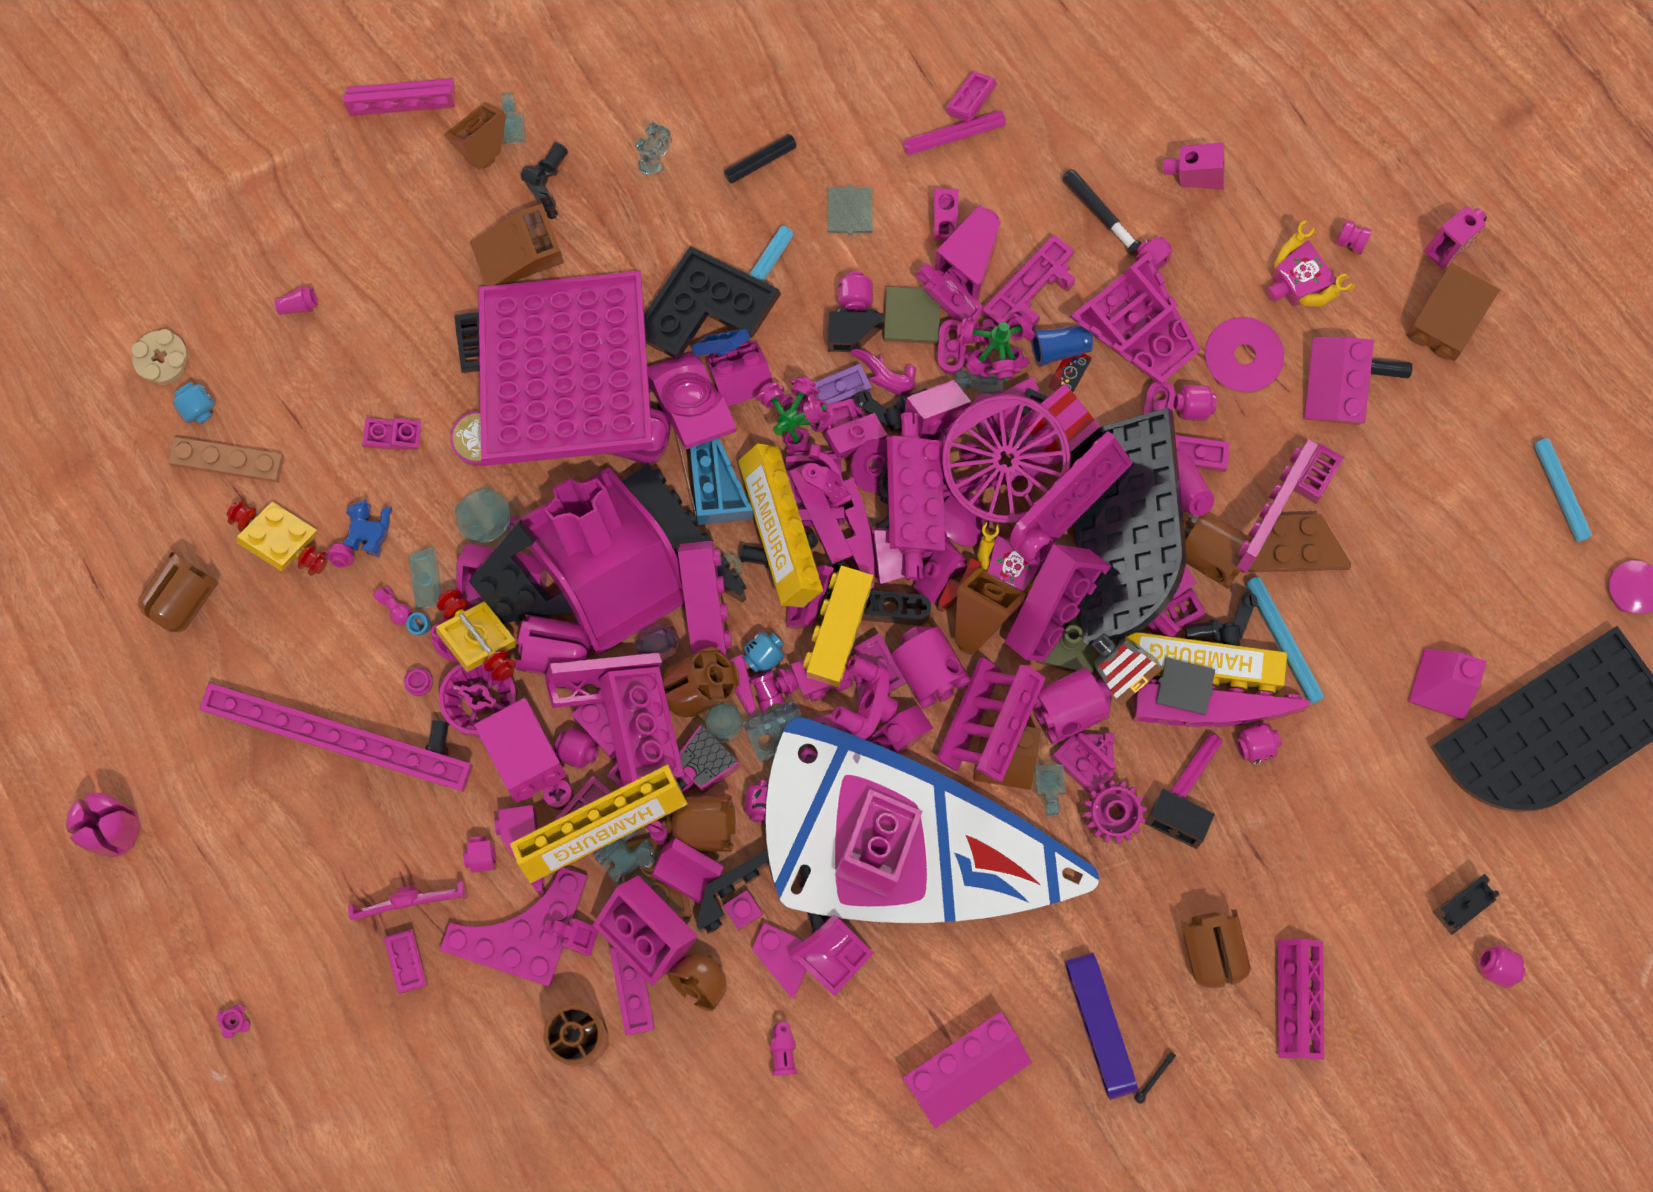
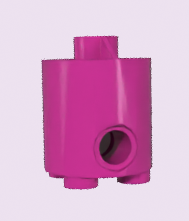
[891,626,972,709]
[1033,667,1112,745]

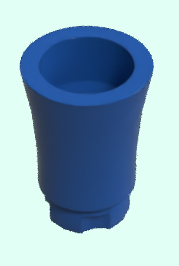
[1031,326,1093,367]

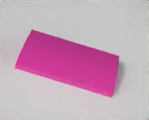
[599,667,684,787]

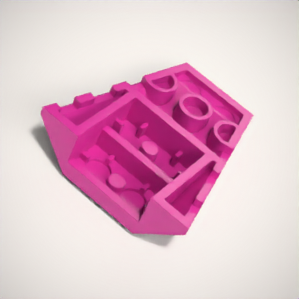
[1070,252,1201,384]

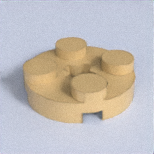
[131,329,189,385]

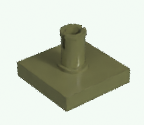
[1037,614,1097,674]

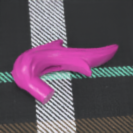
[850,349,916,395]

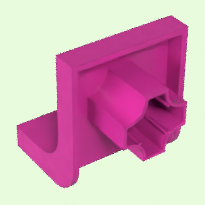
[513,468,685,656]

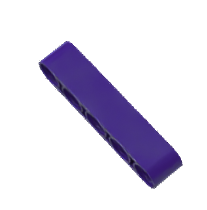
[1065,952,1138,1100]

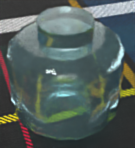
[705,703,743,743]

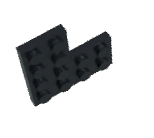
[644,246,781,360]

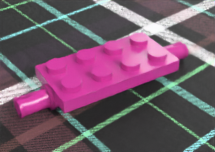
[887,412,945,581]

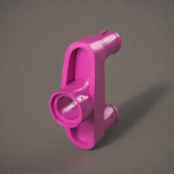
[832,655,898,740]

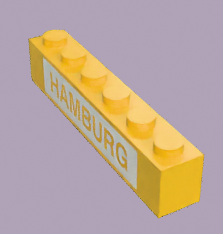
[738,443,823,608]
[1114,632,1287,694]
[510,765,688,883]

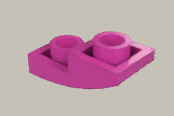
[362,418,422,450]

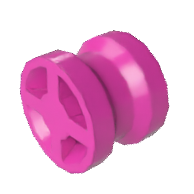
[543,779,574,810]

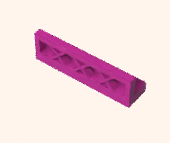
[343,79,455,116]
[545,653,662,708]
[1278,939,1324,1060]

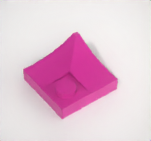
[788,915,874,996]

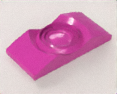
[648,352,737,450]

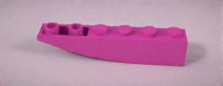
[1133,679,1310,727]

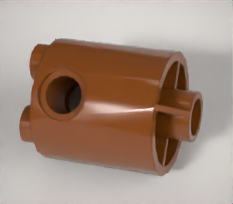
[1184,512,1252,589]
[543,1005,609,1067]

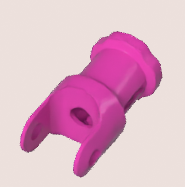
[749,670,788,724]
[770,1022,798,1076]

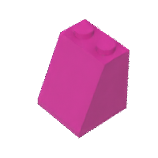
[935,205,1001,301]
[474,698,567,803]

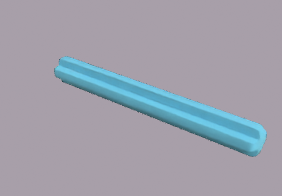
[1246,576,1324,704]

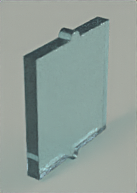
[828,185,872,236]

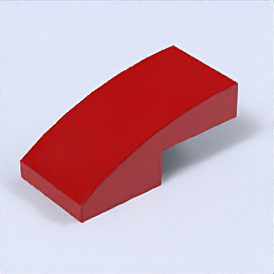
[937,558,981,612]

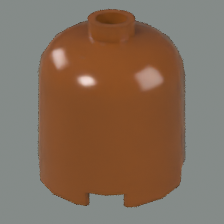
[666,794,736,852]

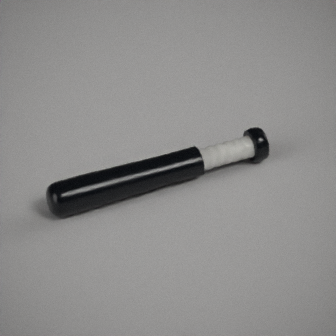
[1062,169,1142,255]

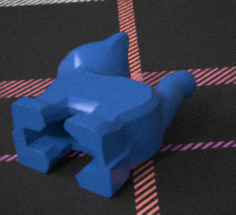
[343,499,392,557]

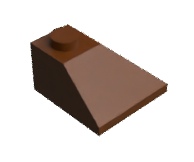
[444,102,506,170]
[974,725,1041,790]

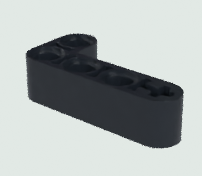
[822,561,931,625]

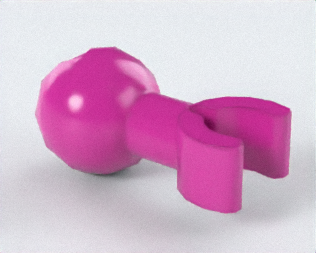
[373,586,412,625]

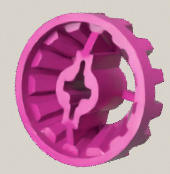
[439,663,518,738]

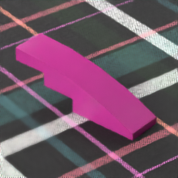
[843,477,874,590]

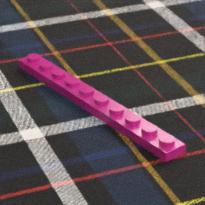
[199,683,473,792]

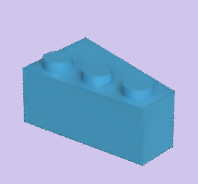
[690,438,753,525]

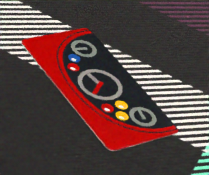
[1048,353,1092,392]

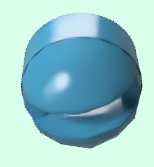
[406,612,431,636]

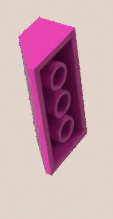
[902,1012,1032,1129]

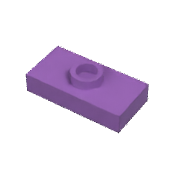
[814,363,872,405]

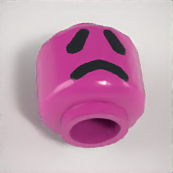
[743,780,769,823]

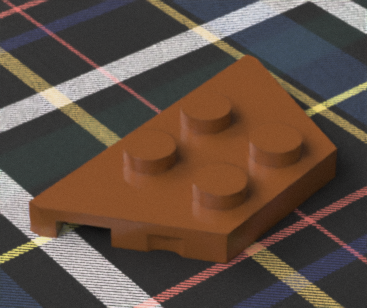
[1242,514,1351,573]

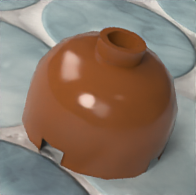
[668,954,727,1011]

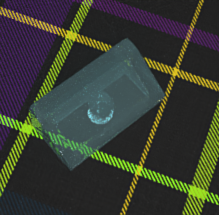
[408,547,442,610]

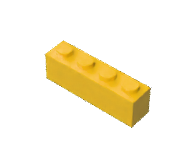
[803,566,874,688]

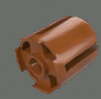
[137,552,219,633]
[662,647,740,718]
[1180,909,1251,988]

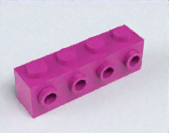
[678,540,732,657]

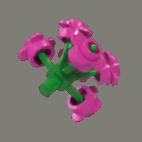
[957,314,1035,381]
[756,377,834,456]

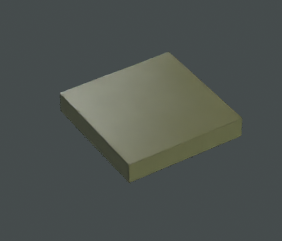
[884,287,940,344]

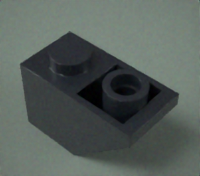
[828,309,884,352]

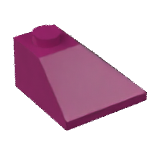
[1408,649,1487,721]

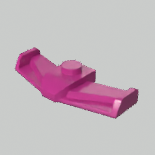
[348,881,468,922]

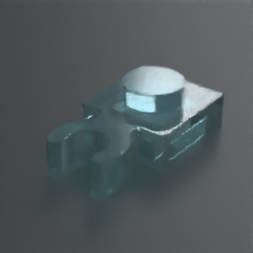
[955,369,1003,394]

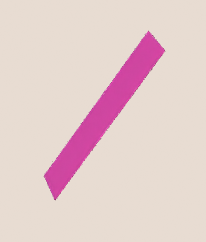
[789,463,853,564]

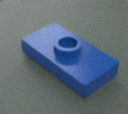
[692,329,750,356]

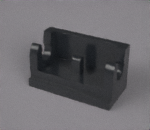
[1145,789,1215,849]
[1433,874,1499,935]

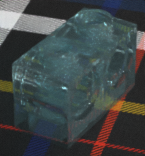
[742,701,805,762]

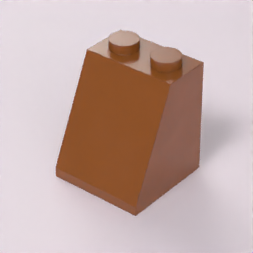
[1406,263,1500,362]

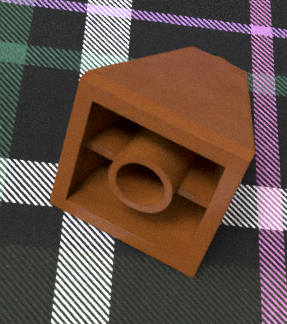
[955,567,1028,654]

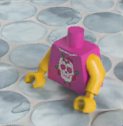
[1266,221,1355,307]
[977,520,1045,594]

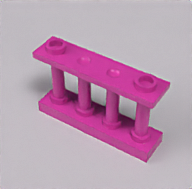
[936,657,1046,782]

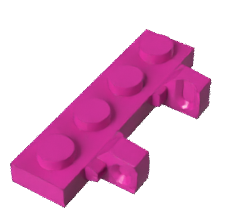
[982,235,1076,329]

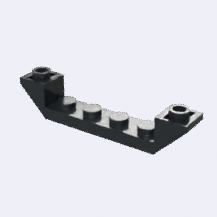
[696,848,771,934]

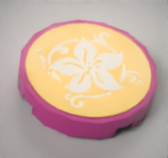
[450,411,483,466]

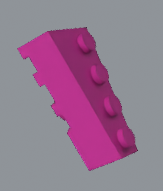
[1005,544,1111,661]

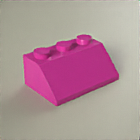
[1304,337,1374,425]
[456,544,547,610]
[593,876,698,986]

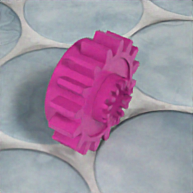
[1082,780,1147,844]

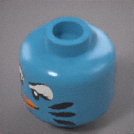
[743,631,785,673]

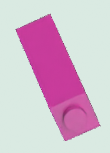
[494,805,546,895]

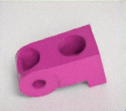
[933,188,959,241]

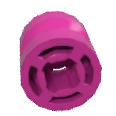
[1336,219,1372,255]

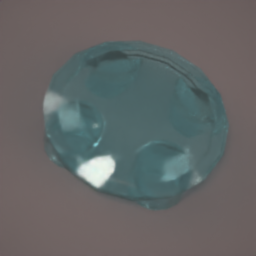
[455,488,511,543]

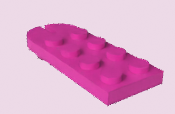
[1010,431,1133,565]

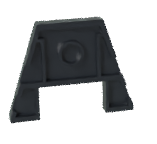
[469,519,573,624]

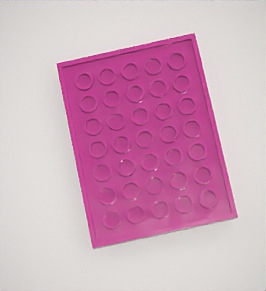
[479,271,653,466]

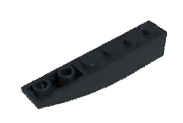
[622,463,747,603]

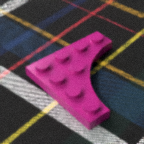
[440,867,588,987]

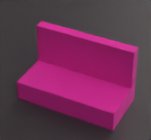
[651,838,724,903]

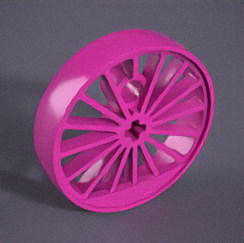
[942,394,1071,523]

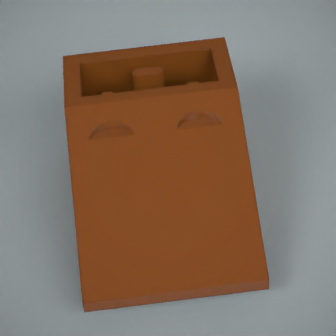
[470,204,564,286]

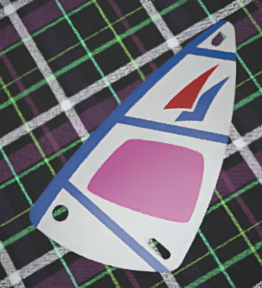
[766,717,1099,923]

